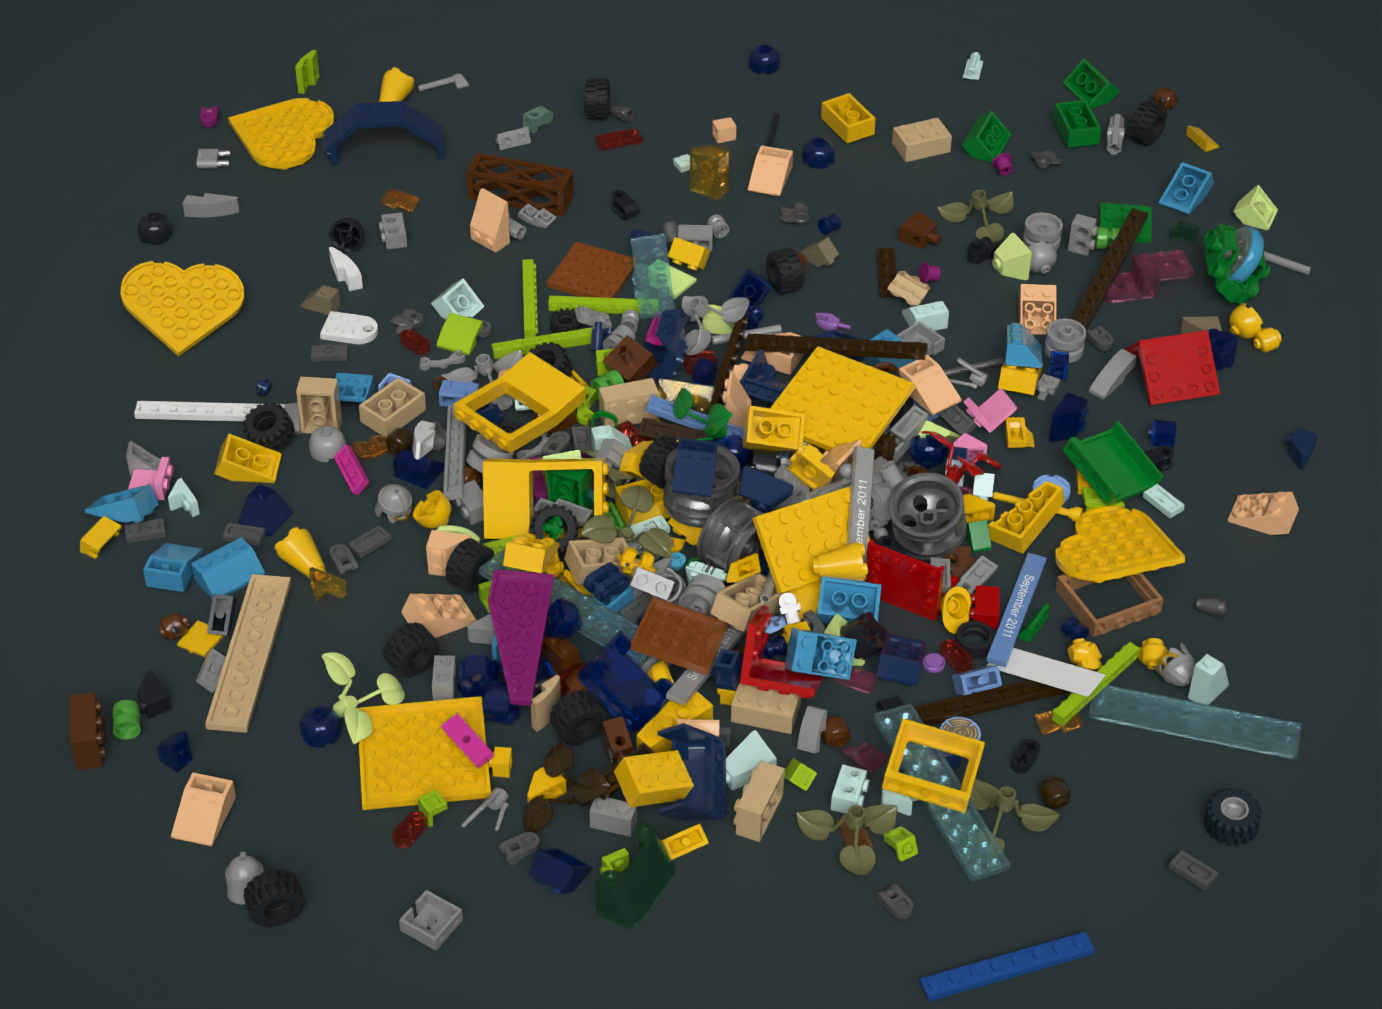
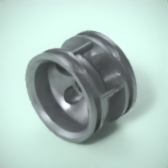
[663,445,740,528]
[889,473,967,561]
[697,497,768,583]

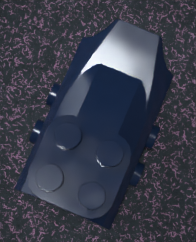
[644,308,691,381]

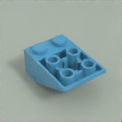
[143,543,204,592]
[785,628,857,680]

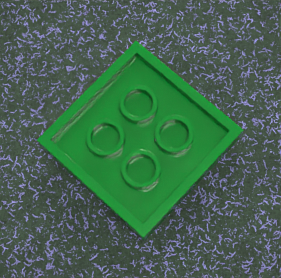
[1100,203,1152,244]

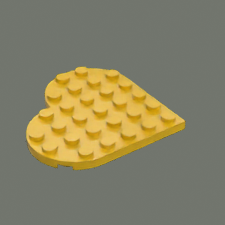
[228,98,334,170]
[121,261,244,357]
[1055,506,1185,583]

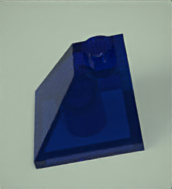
[729,268,773,315]
[238,484,293,537]

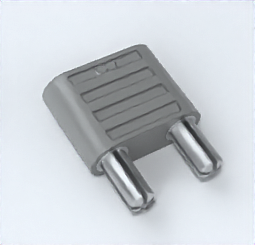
[197,149,231,169]

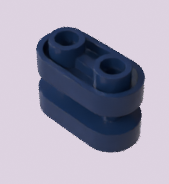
[583,562,629,602]

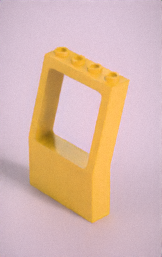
[453,352,586,453]
[483,458,609,539]

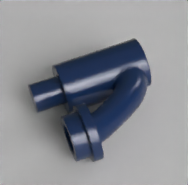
[591,322,615,352]

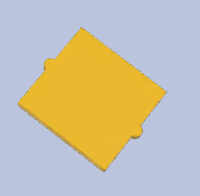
[177,620,224,657]

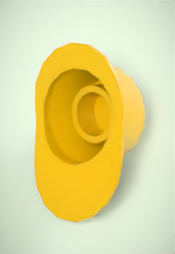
[940,586,971,634]
[648,660,675,690]

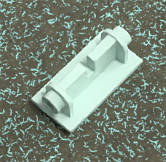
[963,52,983,80]

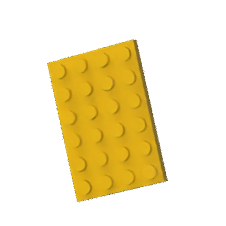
[752,486,870,594]

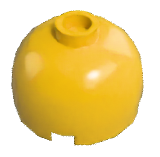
[1229,303,1264,339]
[413,490,451,529]

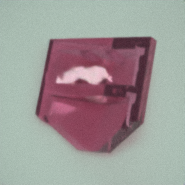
[841,742,889,774]

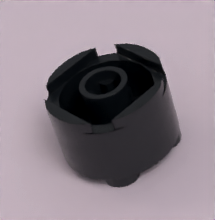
[750,449,780,477]
[840,612,888,660]

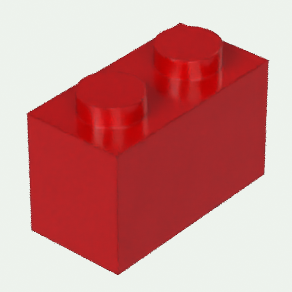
[970,585,1000,630]

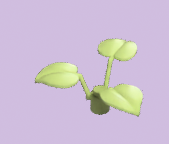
[321,652,405,744]

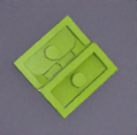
[295,50,320,94]
[437,313,483,356]

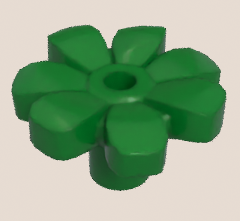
[542,516,563,541]

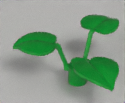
[673,388,733,441]

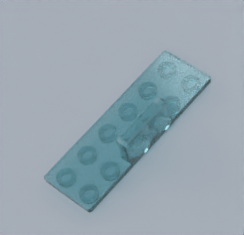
[631,234,675,319]

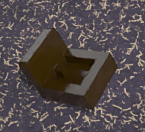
[874,434,895,461]

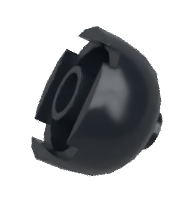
[138,212,173,245]
[329,217,365,253]

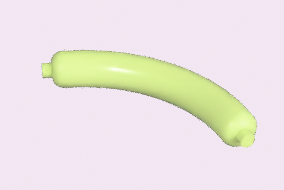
[436,525,480,542]

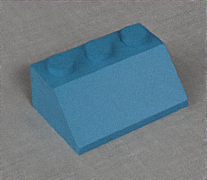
[191,537,265,599]
[816,576,881,624]

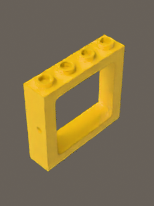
[882,718,985,813]

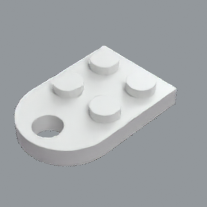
[320,311,378,344]

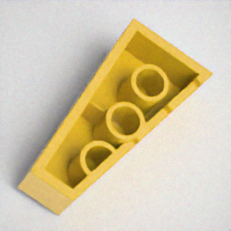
[988,481,1064,554]
[636,692,713,753]

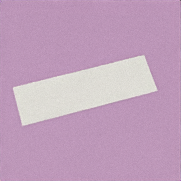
[987,648,1106,697]

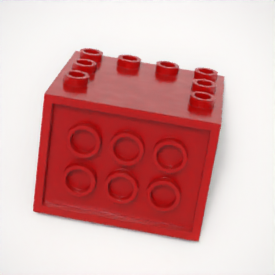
[1124,330,1220,406]
[865,539,960,622]
[740,606,825,699]

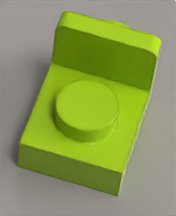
[883,826,918,861]
[600,848,629,886]

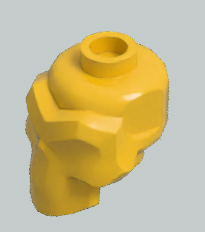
[1068,638,1102,670]
[1139,638,1169,670]

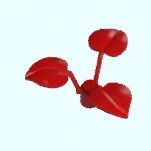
[921,431,1002,484]

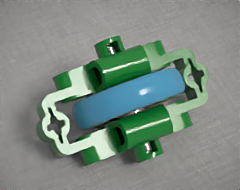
[1204,224,1270,304]

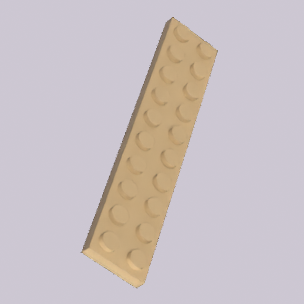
[205,574,291,733]

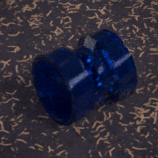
[818,213,841,235]
[744,306,764,330]
[1061,616,1089,641]
[763,635,787,659]

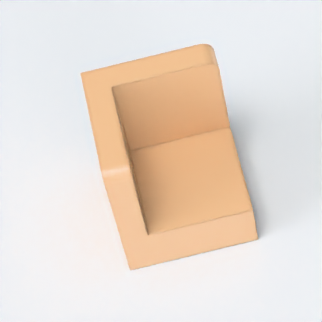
[712,117,736,143]

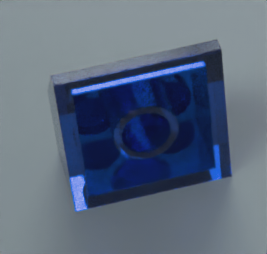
[1049,392,1089,442]
[393,449,445,490]
[528,848,593,895]

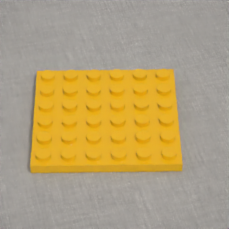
[770,346,915,451]
[359,696,491,810]

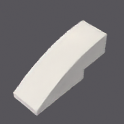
[329,247,363,291]
[412,420,435,460]

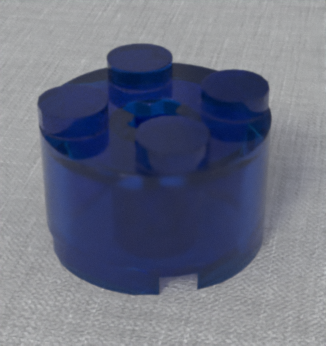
[1208,328,1238,371]
[457,655,499,699]
[483,680,521,725]

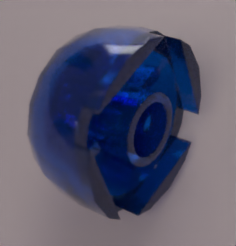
[749,44,780,75]
[802,137,835,169]
[910,434,948,469]
[719,435,752,469]
[545,598,582,640]
[300,706,342,748]

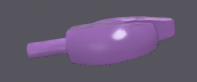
[815,313,851,331]

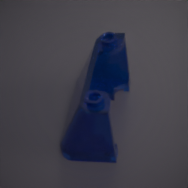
[578,630,674,732]

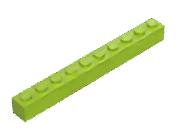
[523,259,538,338]
[548,296,659,315]
[491,327,595,359]
[1052,642,1140,727]

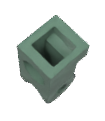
[523,106,554,134]

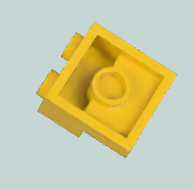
[787,444,835,490]

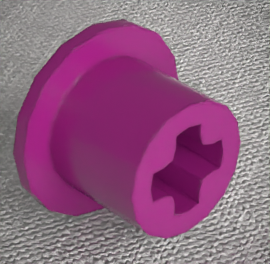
[992,153,1014,176]
[919,262,941,284]

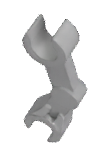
[420,350,466,370]
[516,432,554,459]

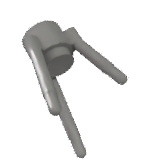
[949,358,988,389]
[461,788,509,831]

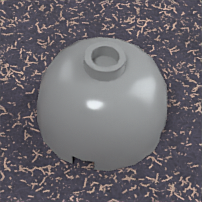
[1028,241,1057,274]
[309,426,346,462]

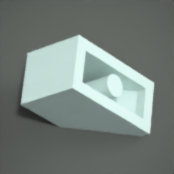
[591,425,632,451]
[973,473,994,501]

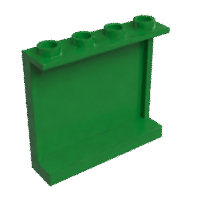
[1063,421,1164,507]

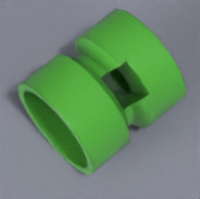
[1095,227,1121,250]
[590,370,624,400]
[112,700,141,740]

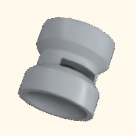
[707,214,729,238]
[620,310,640,333]

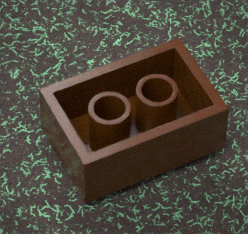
[69,692,106,770]

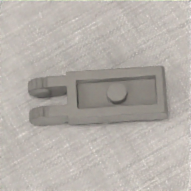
[956,556,998,597]

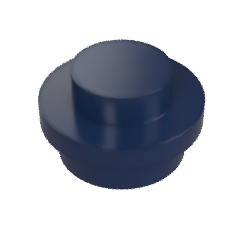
[256,378,272,396]

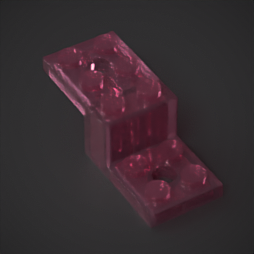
[1104,250,1194,303]

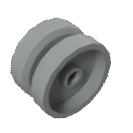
[1023,212,1063,251]
[1044,318,1086,363]
[466,434,514,473]
[679,574,726,618]

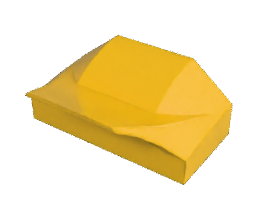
[1005,417,1034,448]

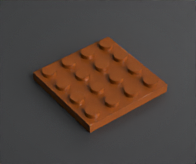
[547,242,639,298]
[629,597,729,675]

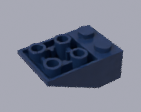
[672,438,718,497]

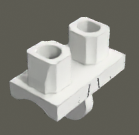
[779,593,801,625]

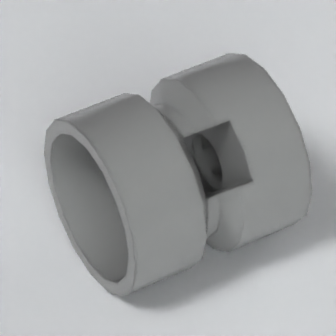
[603,325,636,349]

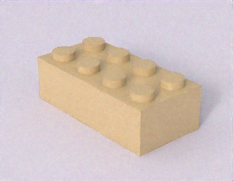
[711,573,789,632]

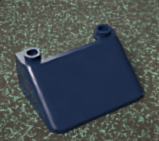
[740,349,789,404]

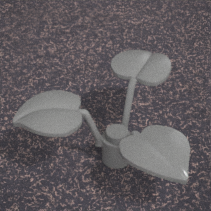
[682,296,749,355]
[442,350,523,411]

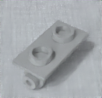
[495,127,531,150]

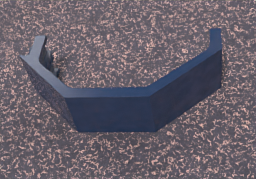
[323,101,444,165]

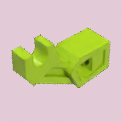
[576,386,597,426]

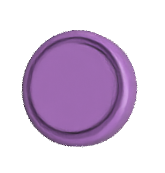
[922,653,945,673]

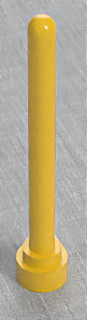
[992,492,1083,522]

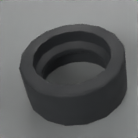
[955,621,994,659]

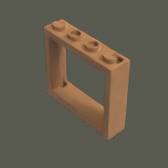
[1055,573,1163,637]

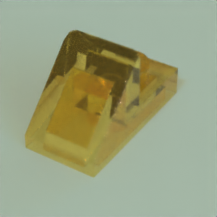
[309,567,347,601]

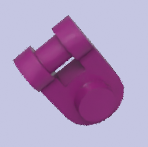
[200,106,219,128]

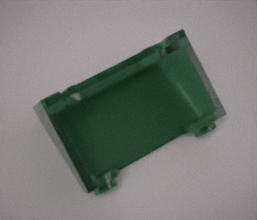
[595,821,675,929]

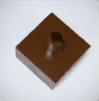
[603,335,657,383]

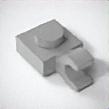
[1036,374,1060,401]

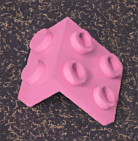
[964,389,1017,433]
[128,457,174,500]

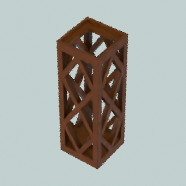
[466,153,574,217]

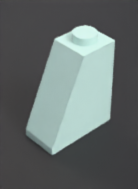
[1188,654,1229,708]
[726,730,777,791]

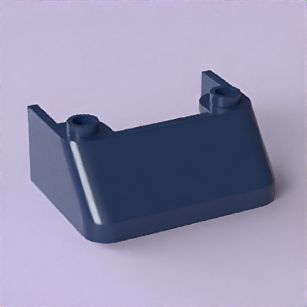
[738,466,794,514]
[658,723,727,821]

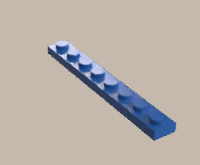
[919,931,1095,1002]

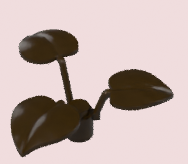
[523,743,611,832]

